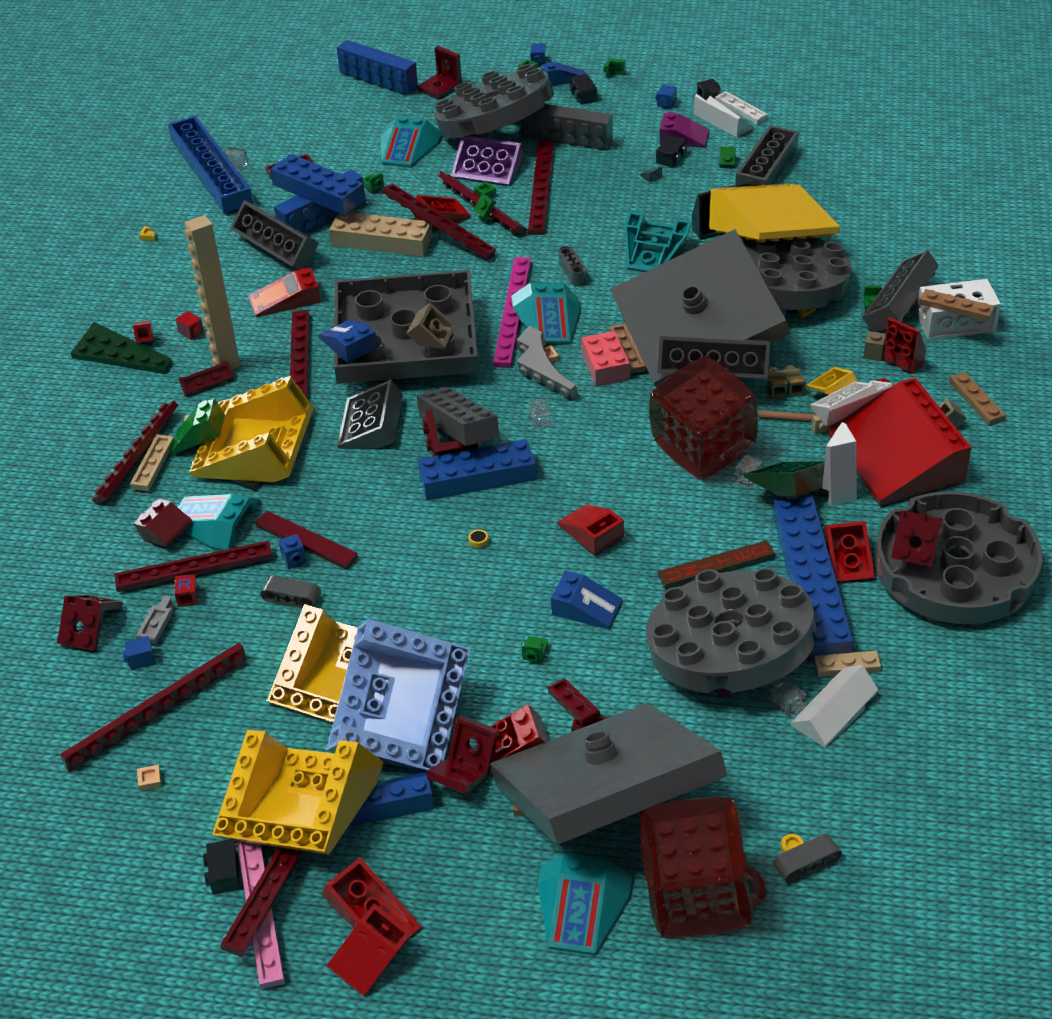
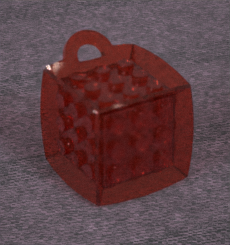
[649,356,758,480]
[640,797,766,937]

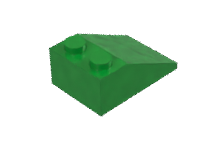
[171,398,225,454]

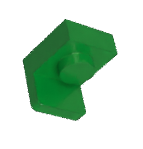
[863,285,882,312]
[522,636,548,663]

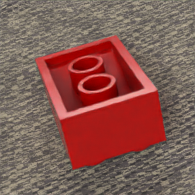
[411,195,471,229]
[824,521,875,583]

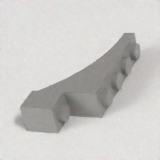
[517,326,578,400]

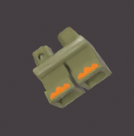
[767,365,806,399]

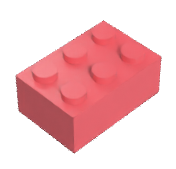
[581,331,630,386]

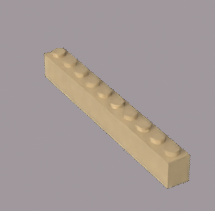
[184,215,240,370]

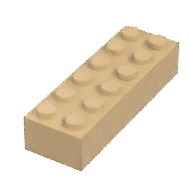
[329,212,433,257]

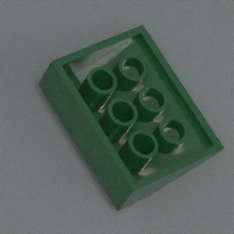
[744,461,825,499]

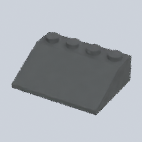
[337,380,403,449]

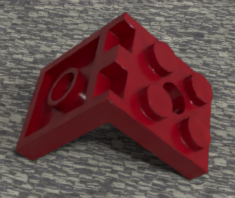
[417,46,462,100]
[422,409,478,456]
[891,510,944,566]
[57,594,123,651]
[427,716,499,794]

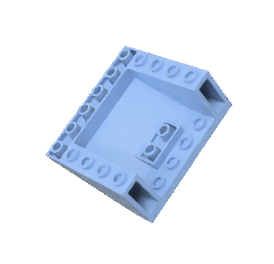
[326,619,470,772]

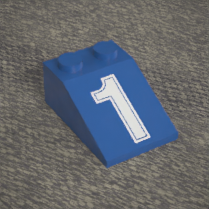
[318,320,377,363]
[551,570,622,630]

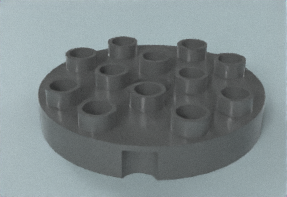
[434,64,554,138]
[740,236,852,310]
[875,491,1042,627]
[646,568,817,693]

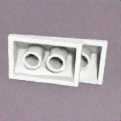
[693,94,754,137]
[810,380,893,426]
[822,423,857,506]
[791,665,878,748]

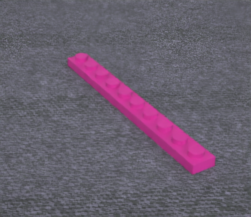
[493,257,531,368]

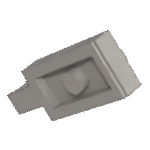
[136,596,174,644]

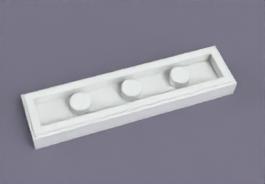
[715,91,768,124]

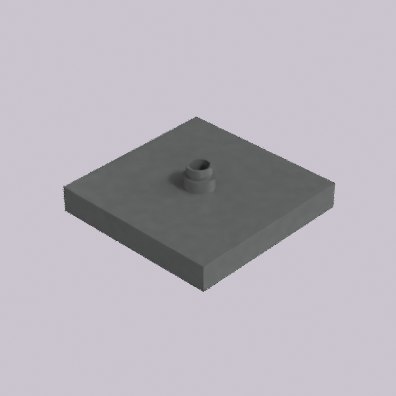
[610,229,791,395]
[334,270,479,384]
[490,703,727,845]

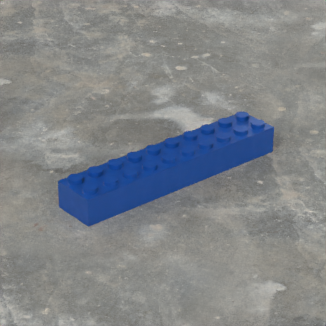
[168,116,253,213]
[773,496,853,661]

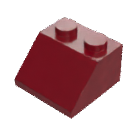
[133,499,193,547]

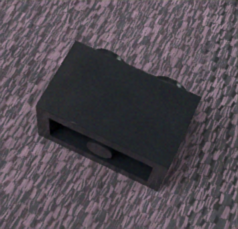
[569,74,597,105]
[656,135,687,168]
[203,839,240,894]

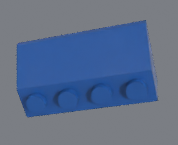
[348,772,434,827]

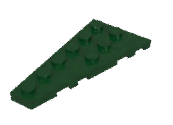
[71,322,172,374]

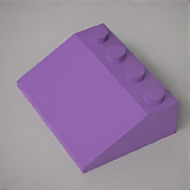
[451,136,524,186]

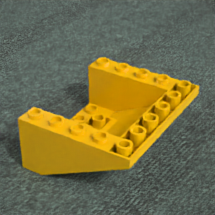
[709,184,840,242]
[189,376,314,482]
[267,604,357,723]
[212,730,383,855]

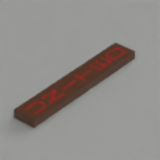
[658,540,775,589]

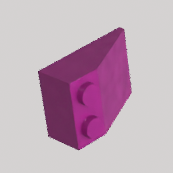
[660,112,709,148]

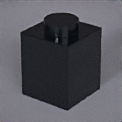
[697,78,721,101]

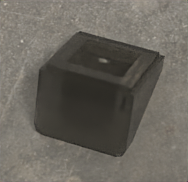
[640,167,662,183]

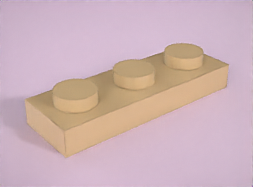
[814,651,881,677]

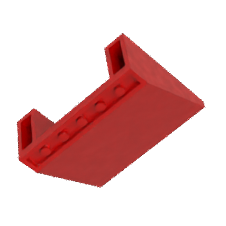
[828,377,972,506]

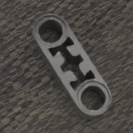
[559,246,586,286]
[260,576,321,609]
[773,834,842,884]

